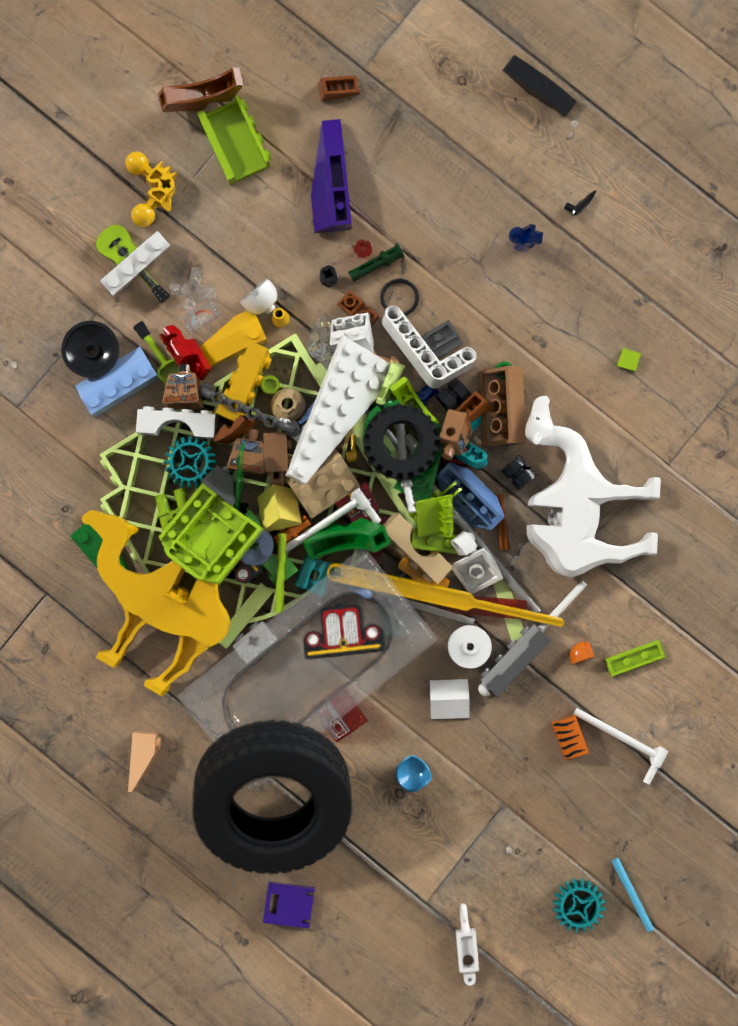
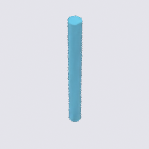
[611,858,654,932]

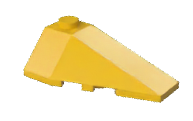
[200,311,268,367]

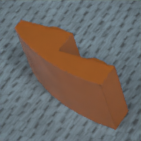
[337,290,379,327]
[213,415,256,445]

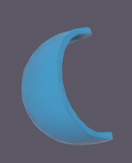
[395,755,432,792]

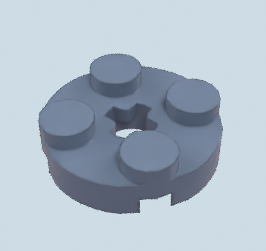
[240,529,274,566]

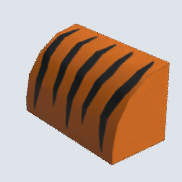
[551,715,589,759]

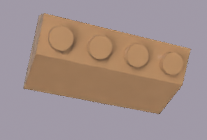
[479,366,526,447]

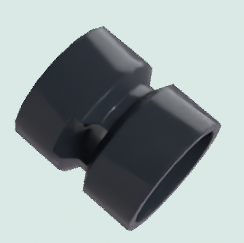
[435,378,471,411]
[501,454,537,491]

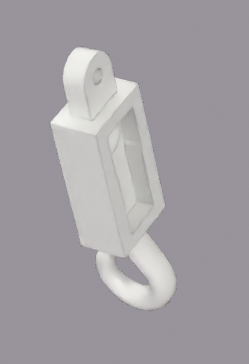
[455,904,479,986]

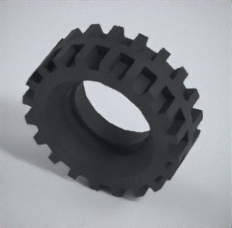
[363,403,440,481]

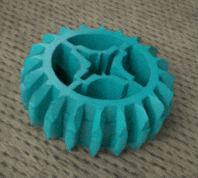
[164,436,217,489]
[552,878,606,933]

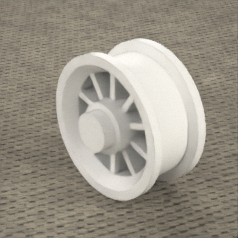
[448,625,492,668]

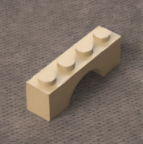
[383,513,453,584]

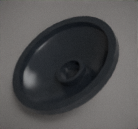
[61,321,119,378]

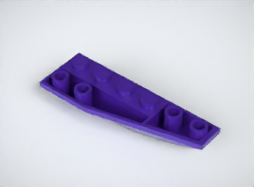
[311,119,352,233]

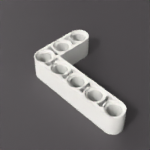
[382,306,477,388]

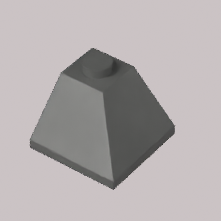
[201,466,236,509]

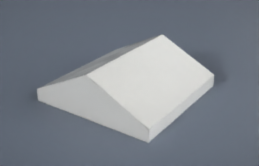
[451,548,503,594]
[429,679,469,719]

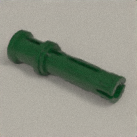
[348,243,405,282]

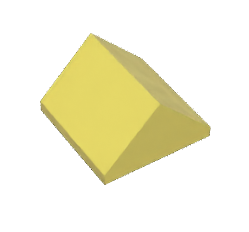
[257,484,302,532]

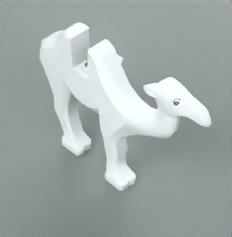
[525,396,661,578]

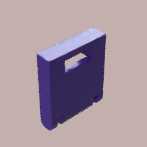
[263,881,315,928]

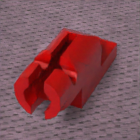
[159,325,212,381]

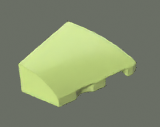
[376,360,405,405]

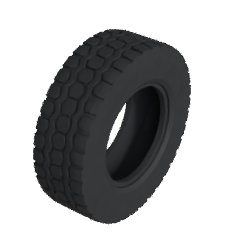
[192,720,352,874]

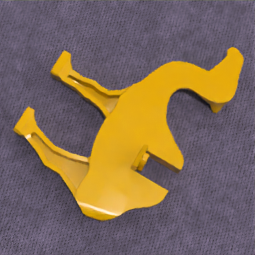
[82,510,231,696]

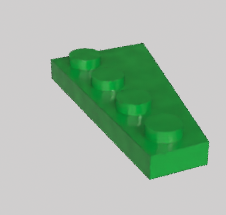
[394,420,443,501]
[70,511,129,570]

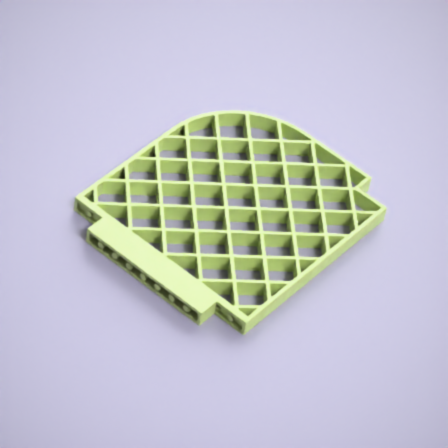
[100,333,417,623]

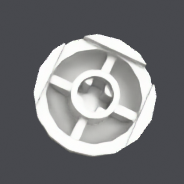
[240,278,278,315]

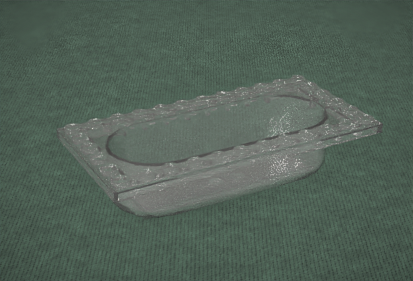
[177,549,438,790]

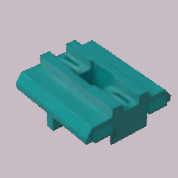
[294,555,335,597]

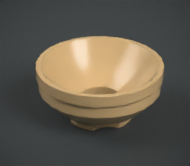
[271,388,306,421]

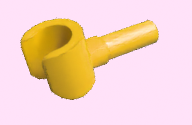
[345,435,357,463]

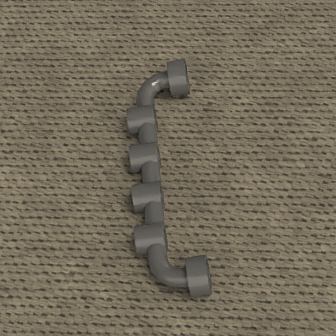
[199,383,302,437]

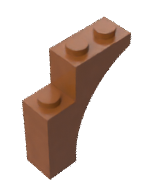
[158,67,244,112]

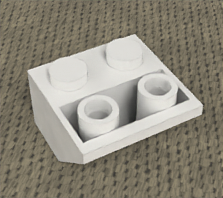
[329,312,374,355]

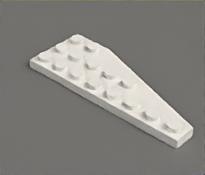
[286,336,390,484]

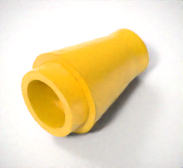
[271,308,290,328]

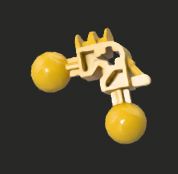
[125,151,178,227]

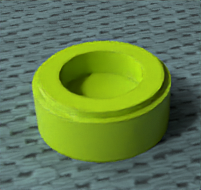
[260,375,280,395]

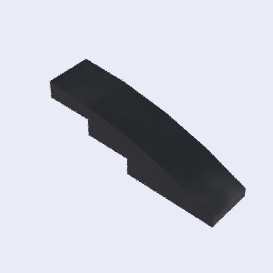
[502,55,576,117]

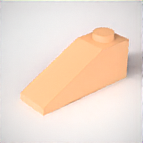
[128,731,161,792]

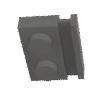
[421,320,463,359]

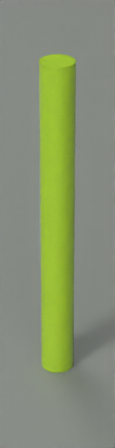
[275,534,286,613]

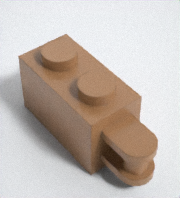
[263,432,292,487]

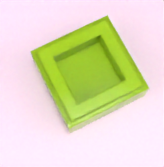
[617,348,641,373]

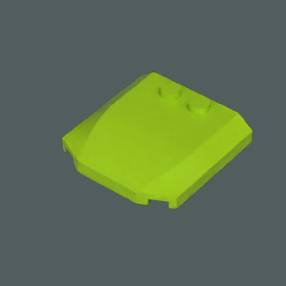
[158,483,264,584]

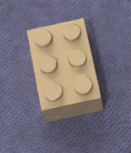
[287,449,360,519]

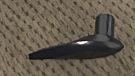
[564,190,596,216]

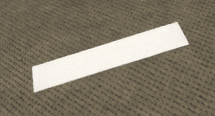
[401,598,475,625]

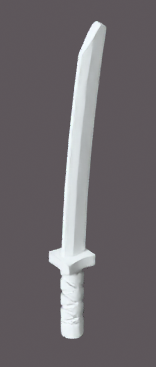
[396,424,416,513]

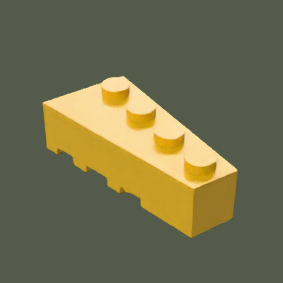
[215,339,272,423]

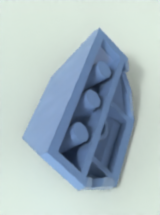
[437,462,505,530]

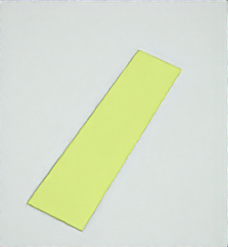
[493,579,523,641]
[219,583,273,649]

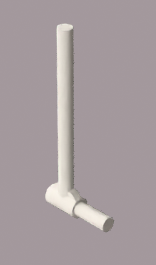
[286,488,381,553]
[573,708,669,785]

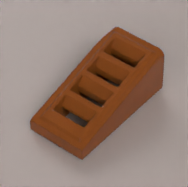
[318,75,360,101]
[455,390,491,423]

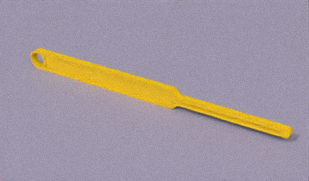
[327,563,564,627]

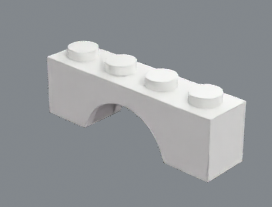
[100,231,170,297]
[136,406,217,440]

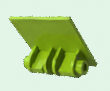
[416,494,454,537]

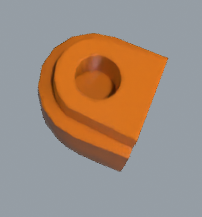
[570,640,595,665]

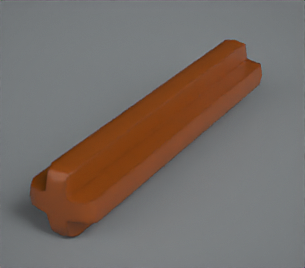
[496,494,510,551]

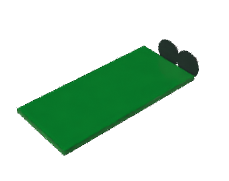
[236,442,249,515]

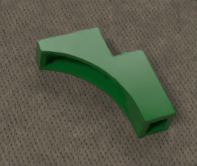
[302,518,391,560]

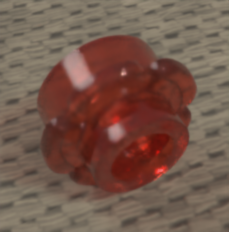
[354,239,372,258]

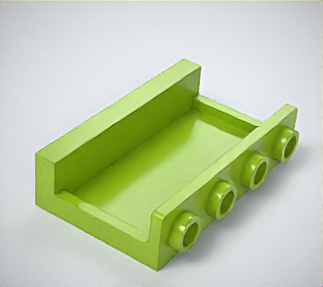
[197,95,272,185]

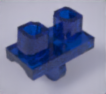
[509,224,543,250]

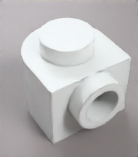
[451,531,477,556]

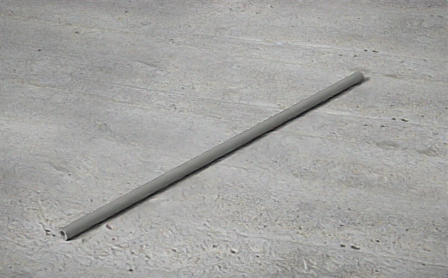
[311,346,541,613]

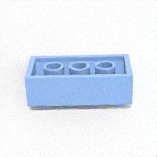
[75,347,160,418]

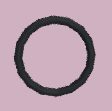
[380,278,419,316]

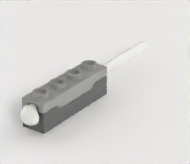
[478,580,587,697]

